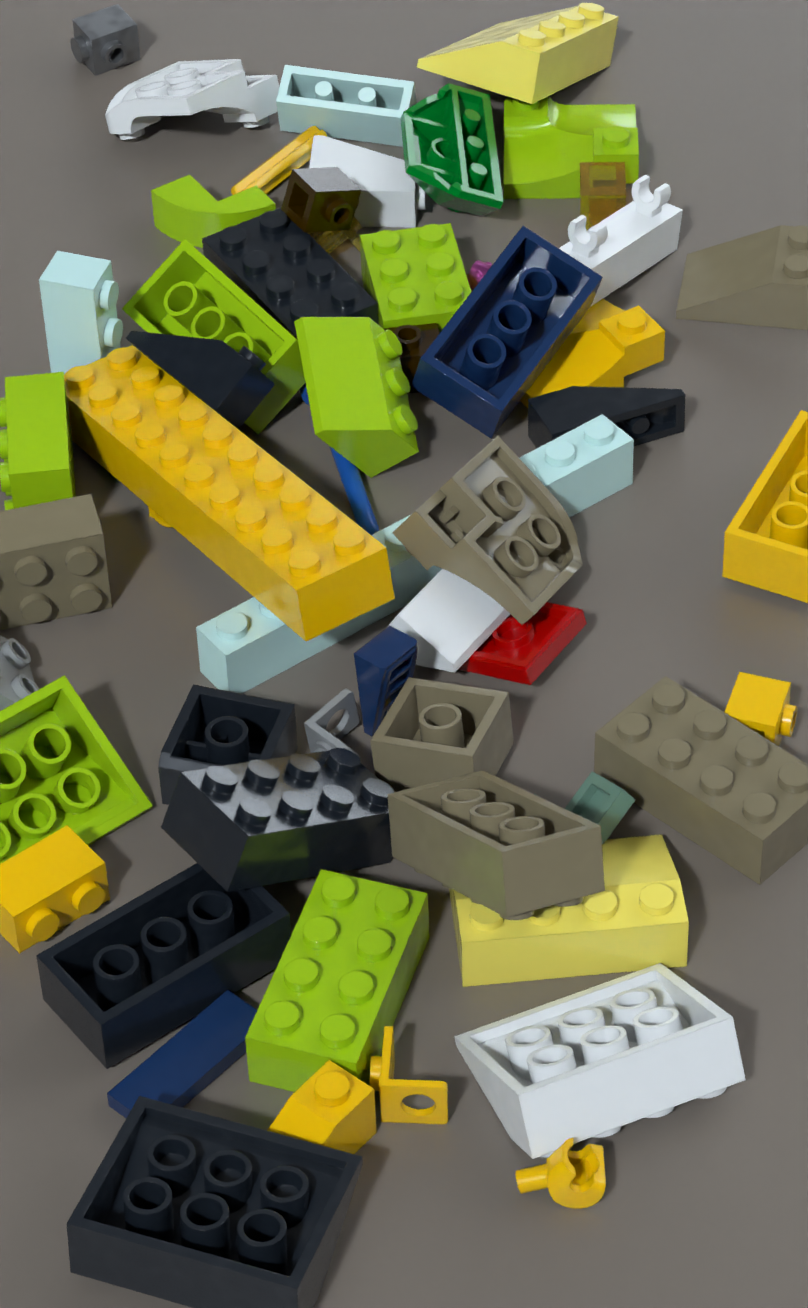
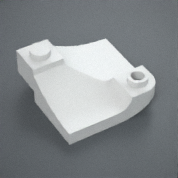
[105,59,279,140]

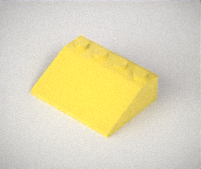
[417,3,619,104]
[449,835,689,987]

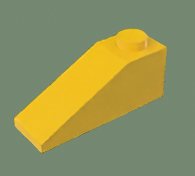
[267,1060,377,1154]

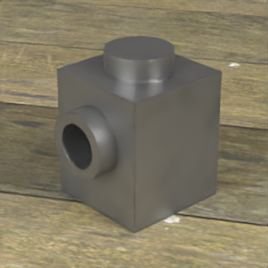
[70,4,141,76]

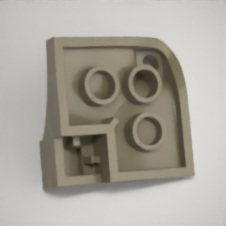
[392,435,583,625]

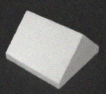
[388,569,510,673]

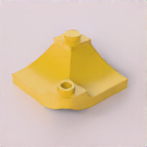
[520,298,665,409]

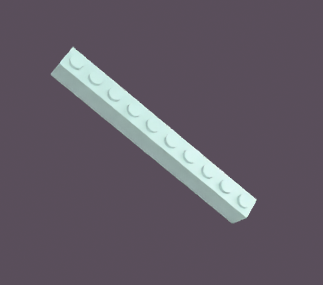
[196,414,634,694]

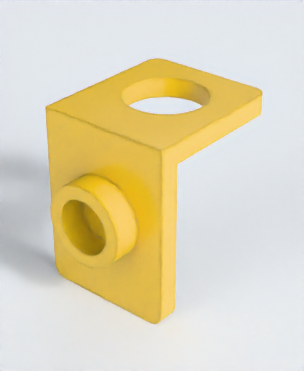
[370,1026,448,1124]

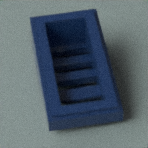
[354,626,418,737]

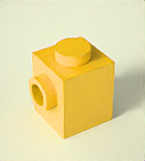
[724,672,798,746]

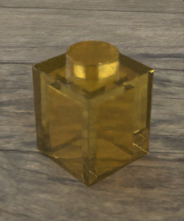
[579,162,626,231]

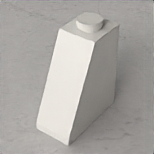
[309,135,426,228]

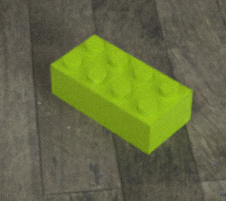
[122,239,305,435]
[245,869,429,1092]

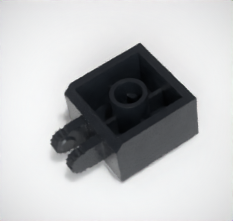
[158,684,298,805]

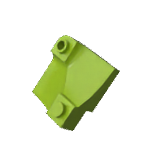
[504,96,639,199]

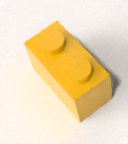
[0,825,110,954]

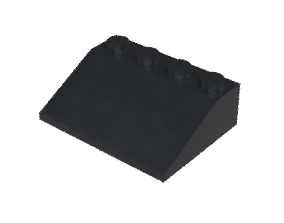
[67,1096,363,1308]

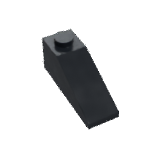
[126,331,275,429]
[528,386,686,448]

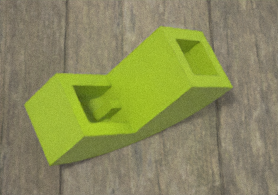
[151,174,276,248]

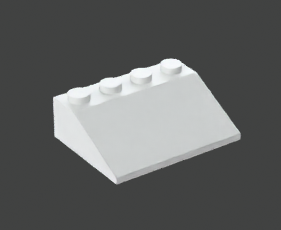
[454,963,746,1159]

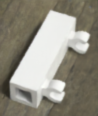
[559,175,683,306]

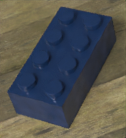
[411,226,603,439]

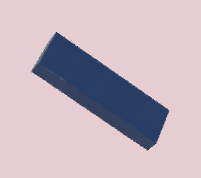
[107,990,257,1118]

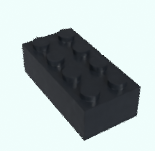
[202,207,379,340]
[161,748,394,892]
[36,863,291,1069]

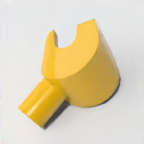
[515,1138,606,1209]

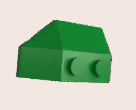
[400,83,504,216]

